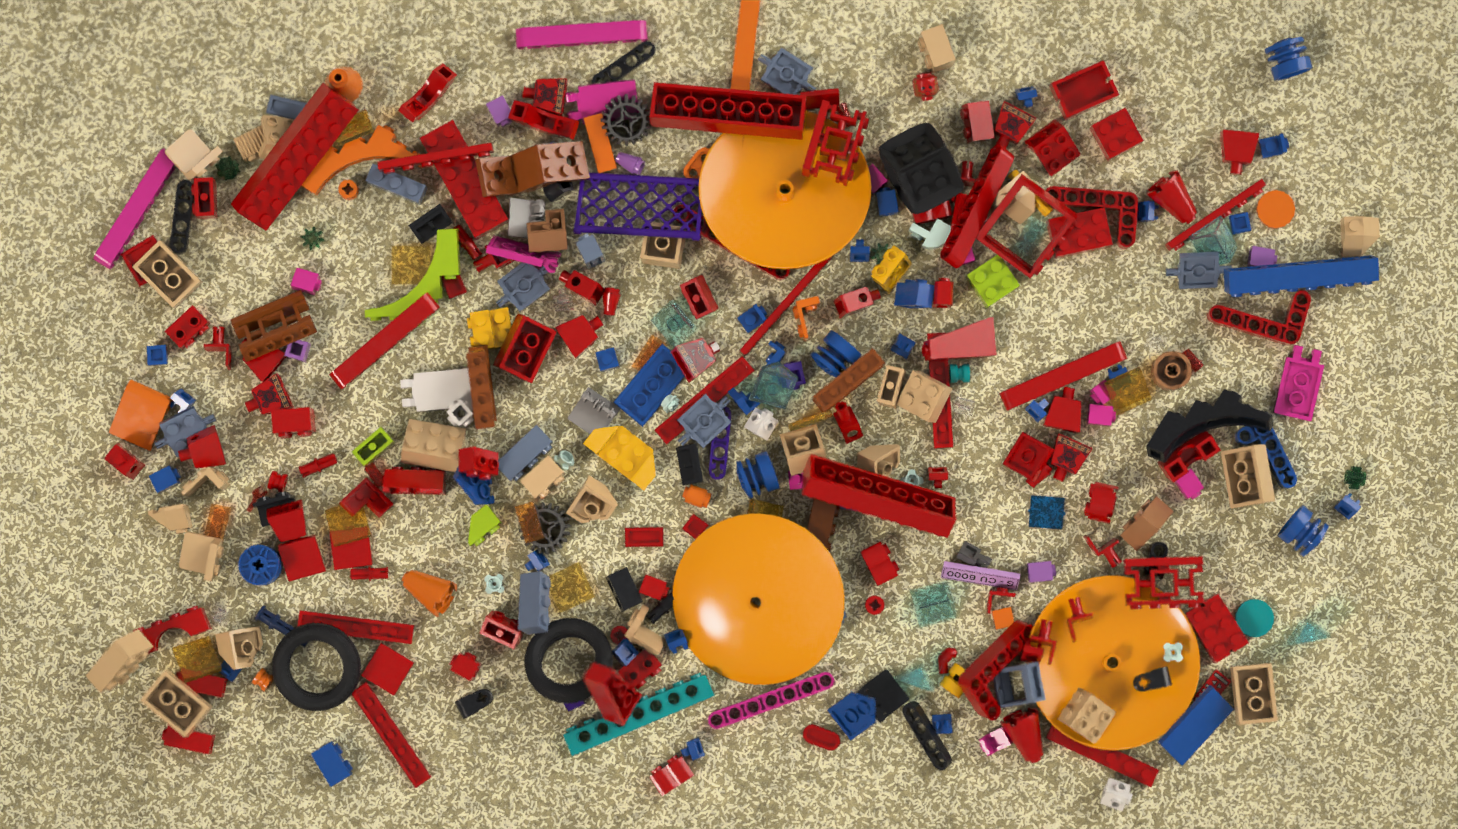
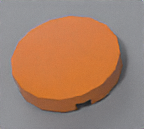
[1256,190,1295,229]

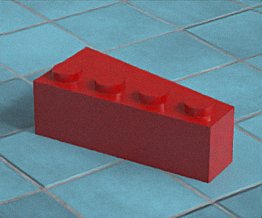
[584,663,642,726]

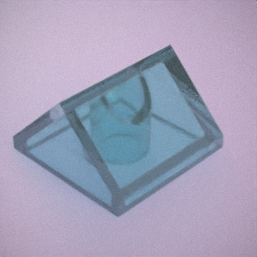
[1189,215,1238,265]
[651,299,698,348]
[749,361,798,409]
[910,581,957,628]
[1286,619,1331,645]
[895,664,934,692]

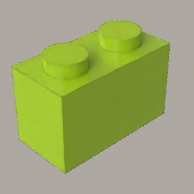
[352,427,396,467]

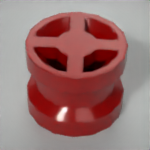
[267,471,288,492]
[865,596,885,615]
[610,626,628,644]

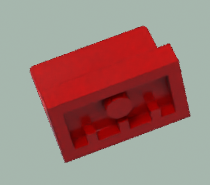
[1024,119,1081,176]

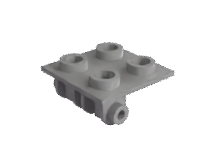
[508,198,545,238]
[567,387,620,434]

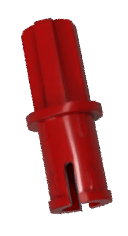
[453,225,483,261]
[299,453,338,478]
[350,566,388,581]

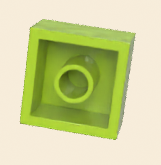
[966,255,1020,308]

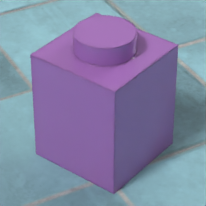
[486,95,512,127]
[1247,246,1277,267]
[284,340,311,363]
[1027,561,1056,583]

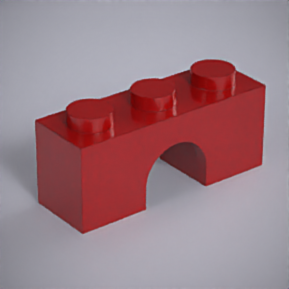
[1157,431,1221,483]

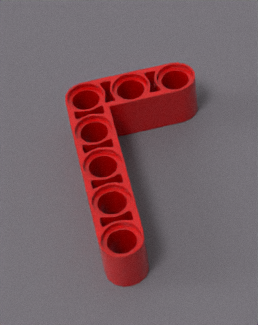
[1046,186,1138,249]
[1207,290,1311,346]
[958,620,1034,721]

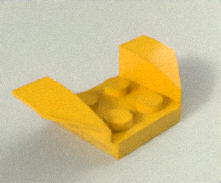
[583,426,656,490]

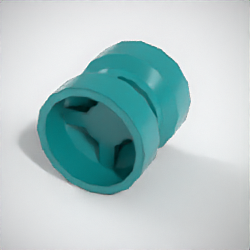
[950,363,970,383]

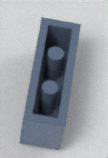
[365,163,428,205]
[576,234,605,270]
[498,425,553,482]
[518,571,551,635]

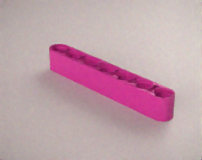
[515,20,648,49]
[93,148,175,270]
[708,672,834,729]

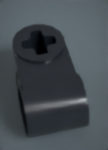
[1143,542,1168,580]
[1133,666,1172,692]
[454,689,493,719]

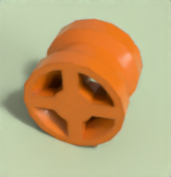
[338,179,359,200]
[252,668,274,692]

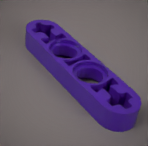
[709,406,731,480]

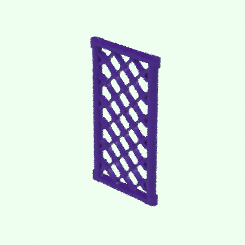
[573,173,703,241]

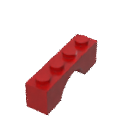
[133,606,212,654]

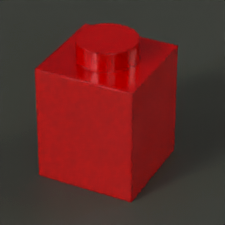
[639,574,669,601]

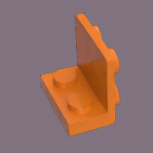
[792,296,820,341]

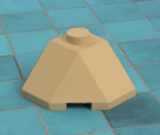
[994,171,1035,225]
[1340,216,1380,257]
[857,444,900,477]
[566,475,618,523]
[148,504,192,534]
[215,626,263,670]

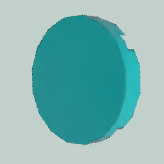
[1235,599,1274,637]

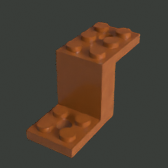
[475,141,590,197]

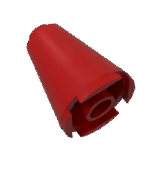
[1146,170,1197,224]
[1000,707,1043,763]

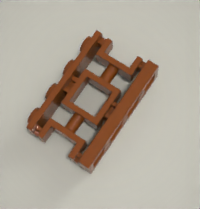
[230,290,317,361]
[466,345,497,429]
[813,348,885,414]

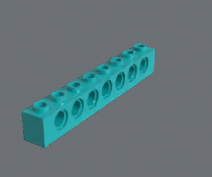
[563,672,715,756]

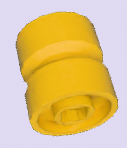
[939,662,965,699]

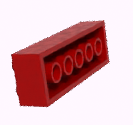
[420,120,509,240]

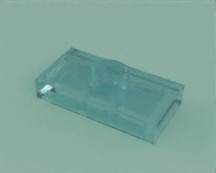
[1012,216,1047,259]

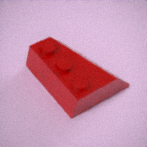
[382,467,446,495]

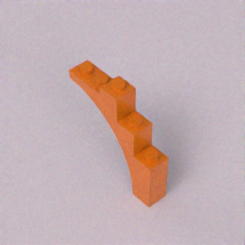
[301,125,422,195]

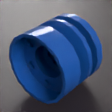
[1264,37,1313,81]
[810,330,861,377]
[736,451,780,499]
[1277,505,1329,557]
[238,545,283,586]

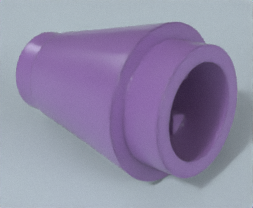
[615,152,645,175]

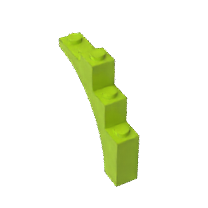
[365,228,461,326]

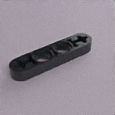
[592,41,656,84]
[170,180,194,254]
[902,701,952,771]

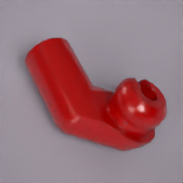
[938,647,957,674]

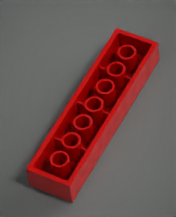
[649,82,807,140]
[231,83,359,231]
[802,454,956,538]

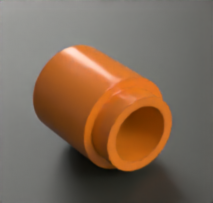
[682,484,712,508]

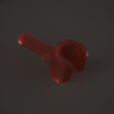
[247,486,268,512]

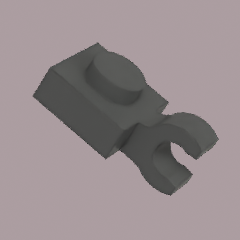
[957,541,992,568]

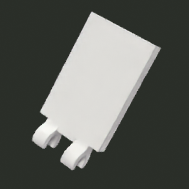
[400,368,473,412]

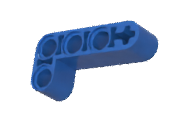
[1235,426,1297,489]

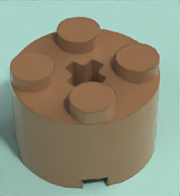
[1151,351,1192,391]

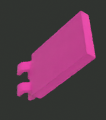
[566,79,639,124]
[486,235,561,273]
[1273,345,1324,421]

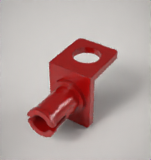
[951,161,976,203]
[473,245,515,273]
[203,326,232,370]
[833,401,863,444]
[1083,535,1122,568]
[1067,597,1094,643]
[1029,620,1057,665]

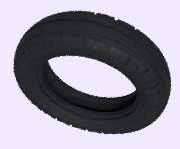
[524,618,613,703]
[272,623,361,711]

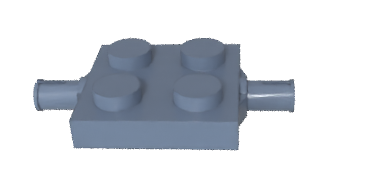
[758,48,816,95]
[1166,251,1232,289]
[495,262,551,312]
[677,394,731,448]
[154,406,217,457]

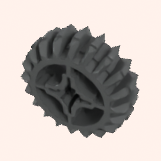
[601,94,651,146]
[519,502,571,554]

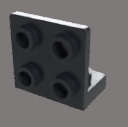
[252,491,296,527]
[856,669,909,723]

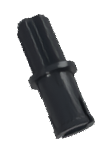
[646,591,674,624]

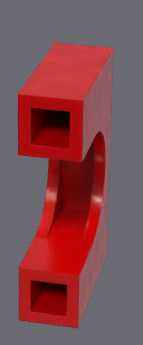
[162,669,228,754]

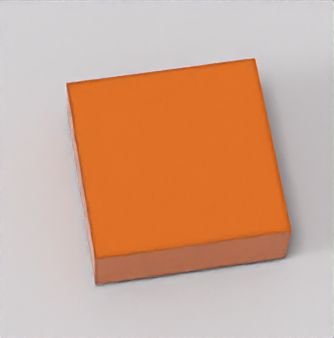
[992,607,1014,630]

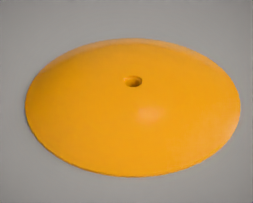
[699,110,871,269]
[672,514,845,685]
[1026,576,1200,750]

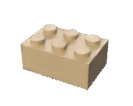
[132,240,203,309]
[401,419,466,472]
[1221,444,1275,509]
[86,629,153,693]
[1230,663,1278,725]
[140,670,213,738]

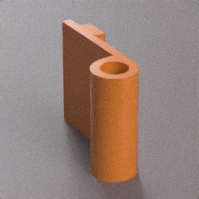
[109,379,173,451]

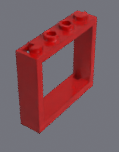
[976,174,1078,279]

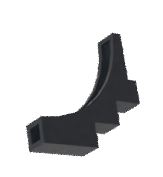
[1146,389,1274,463]

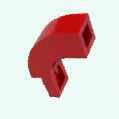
[398,63,457,123]
[508,100,579,140]

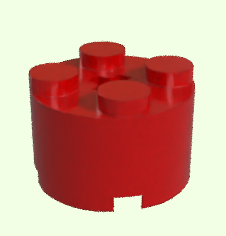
[1084,482,1119,524]

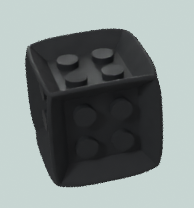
[879,123,964,214]

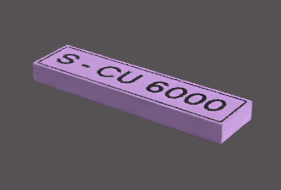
[941,561,1020,590]

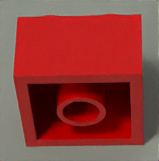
[1090,107,1144,161]
[271,407,316,439]

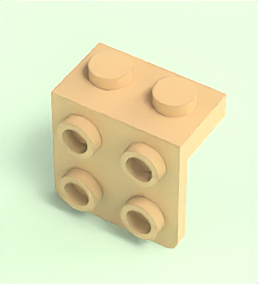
[258,115,294,159]
[165,129,223,180]
[181,467,230,497]
[179,531,224,581]
[625,605,666,655]
[1058,687,1115,743]

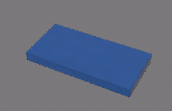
[613,344,685,427]
[1158,685,1234,766]

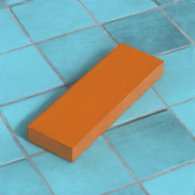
[583,113,617,173]

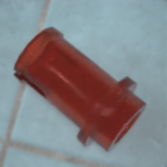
[837,102,853,128]
[1182,348,1204,373]
[364,462,384,488]

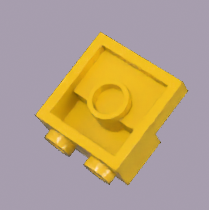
[871,245,912,294]
[467,307,511,350]

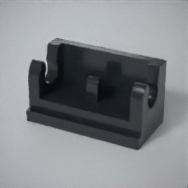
[408,204,453,244]
[676,444,703,486]
[606,567,643,612]

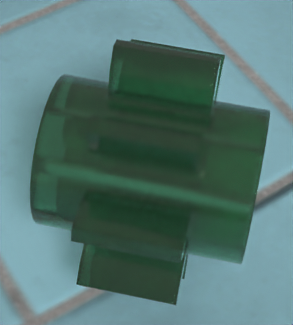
[215,156,240,181]
[301,227,325,251]
[871,243,888,265]
[1344,466,1366,490]

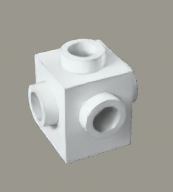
[447,400,474,427]
[744,407,778,440]
[1100,778,1132,811]

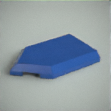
[453,466,495,505]
[827,692,875,741]

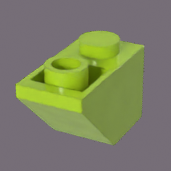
[468,504,502,547]

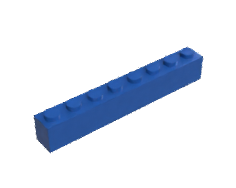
[1224,255,1379,297]

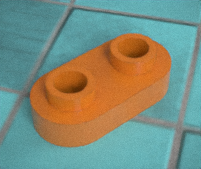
[683,148,709,178]

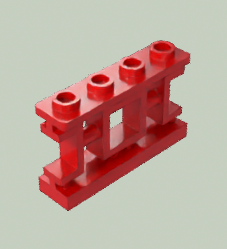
[802,100,869,186]
[1123,556,1205,609]

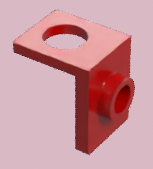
[986,587,1016,614]

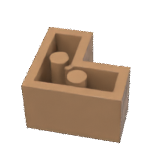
[527,209,568,253]
[1120,496,1174,551]

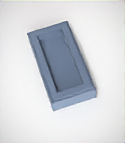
[266,95,307,120]

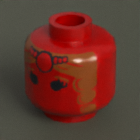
[912,72,939,101]

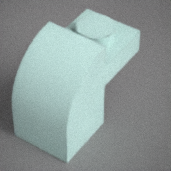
[909,219,951,250]

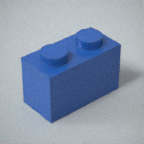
[894,279,935,309]
[311,741,353,787]

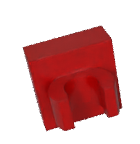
[928,467,948,488]
[1020,640,1044,664]

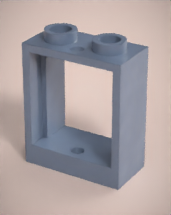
[993,662,1046,708]

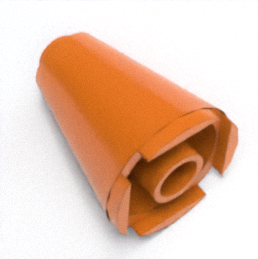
[325,66,363,102]
[402,570,457,617]

